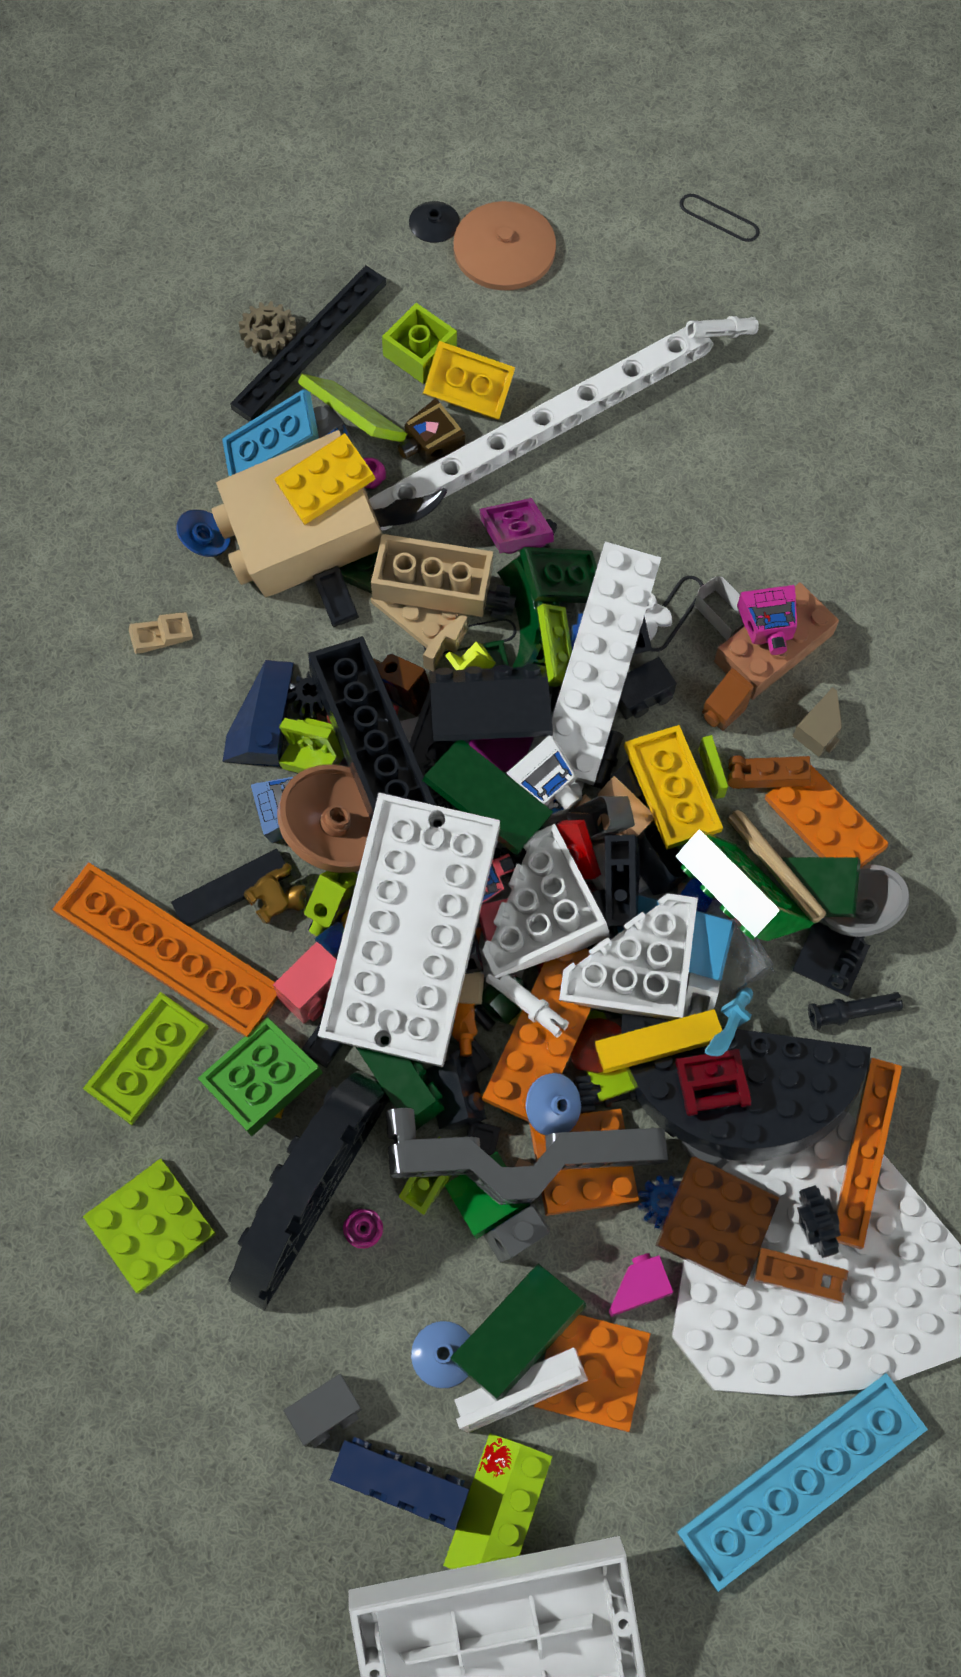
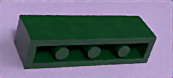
[355,1036,445,1130]

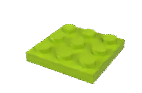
[83,1158,216,1294]

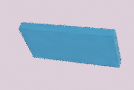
[222,389,319,476]
[617,895,735,981]

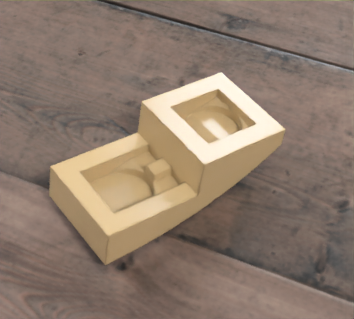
[129,612,193,654]
[423,615,467,671]

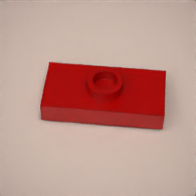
[556,820,602,879]

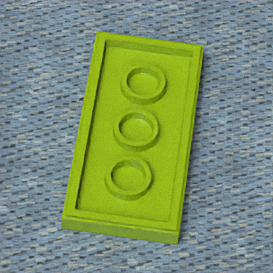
[298,374,408,442]
[83,992,209,1125]

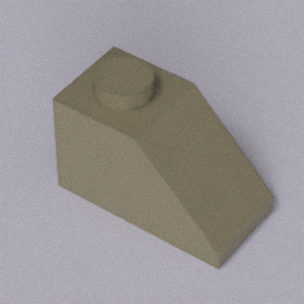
[792,687,842,757]

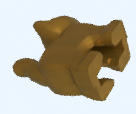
[244,863,307,924]

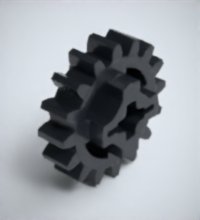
[797,1185,841,1258]

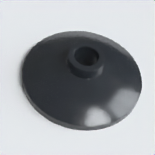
[409,201,460,243]

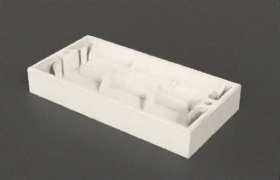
[318,793,500,1067]
[348,1536,646,1677]

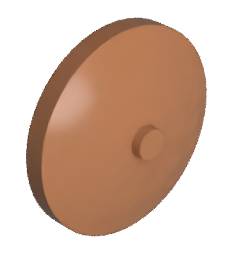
[454,201,556,290]
[277,765,371,873]

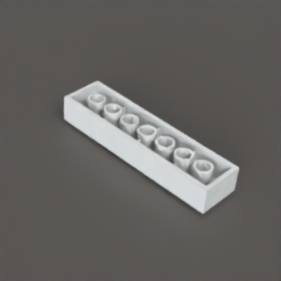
[546,542,661,785]

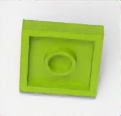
[279,718,344,773]

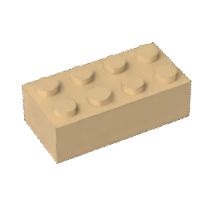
[371,534,493,617]

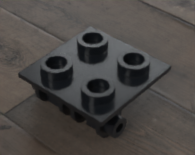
[792,922,871,997]

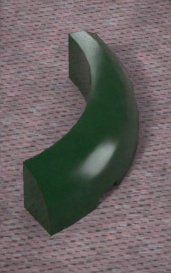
[497,554,559,677]

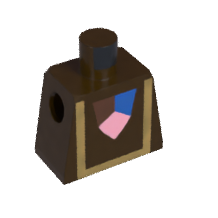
[397,398,465,464]

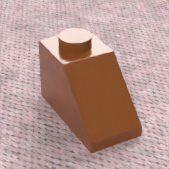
[702,668,754,731]

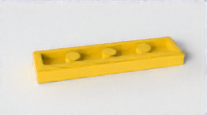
[595,1009,722,1073]

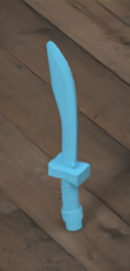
[705,987,753,1057]

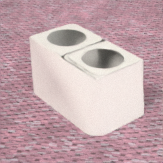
[694,576,745,640]

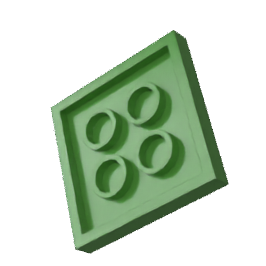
[198,1017,323,1136]

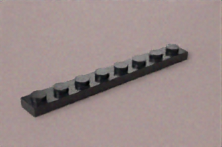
[230,265,386,422]

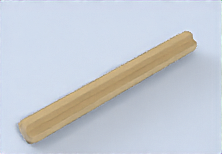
[728,810,826,923]

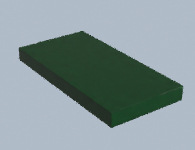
[422,740,553,856]
[450,1263,586,1401]

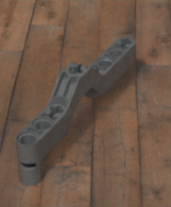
[386,1108,668,1205]

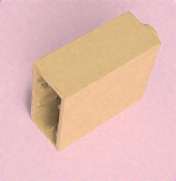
[211,430,383,597]

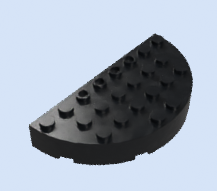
[621,1013,871,1162]
[228,1071,390,1311]

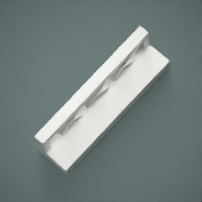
[455,1347,588,1433]

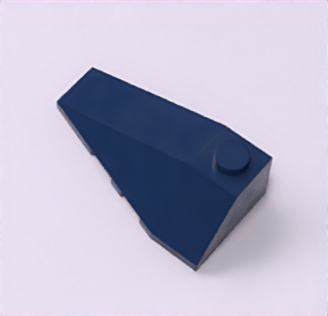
[223,660,294,767]

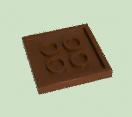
[655,1156,780,1287]

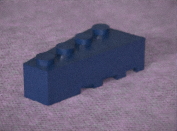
[329,1437,469,1531]

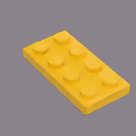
[624,725,723,850]

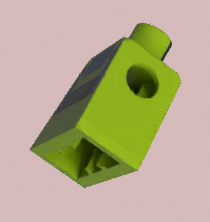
[304,871,358,937]

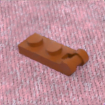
[728,755,811,789]
[754,1248,849,1304]

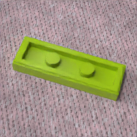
[537,604,572,687]

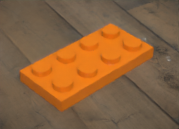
[765,765,889,869]

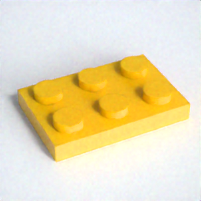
[422,341,515,420]
[274,433,376,525]

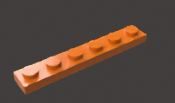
[836,1058,902,1249]

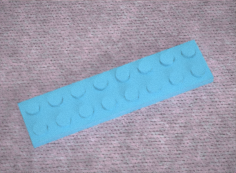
[676,1373,928,1592]

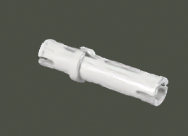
[685,316,759,338]
[486,973,569,1038]

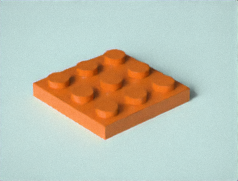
[529,1109,639,1216]
[533,1315,651,1433]

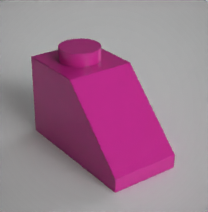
[608,1253,673,1317]

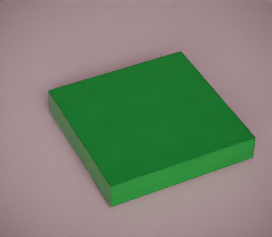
[444,1152,530,1239]

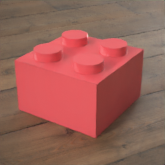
[273,942,337,1024]

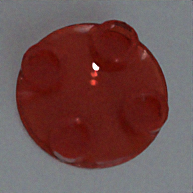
[570,1018,621,1073]

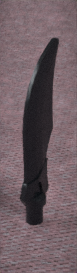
[373,488,447,527]

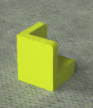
[446,642,496,670]

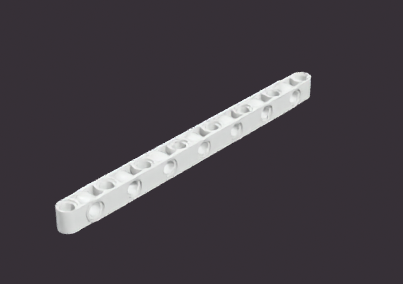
[369,327,714,531]

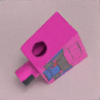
[737,585,797,655]

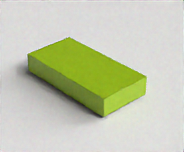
[698,735,728,799]

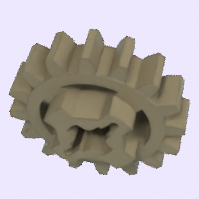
[239,301,297,356]

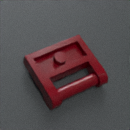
[676,1049,751,1116]

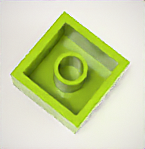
[382,303,457,384]

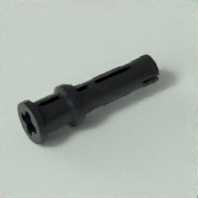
[808,992,903,1031]

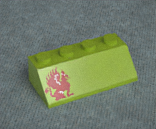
[443,1433,553,1569]

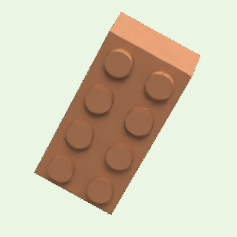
[714,582,839,700]

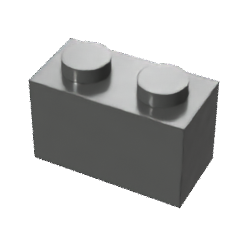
[283,1374,362,1448]

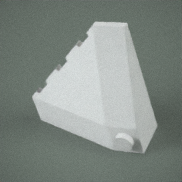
[482,824,610,978]
[559,893,698,1020]

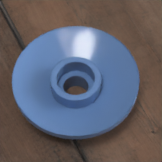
[525,1073,581,1136]
[411,1321,470,1388]

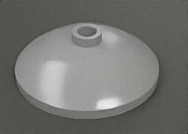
[823,864,909,937]

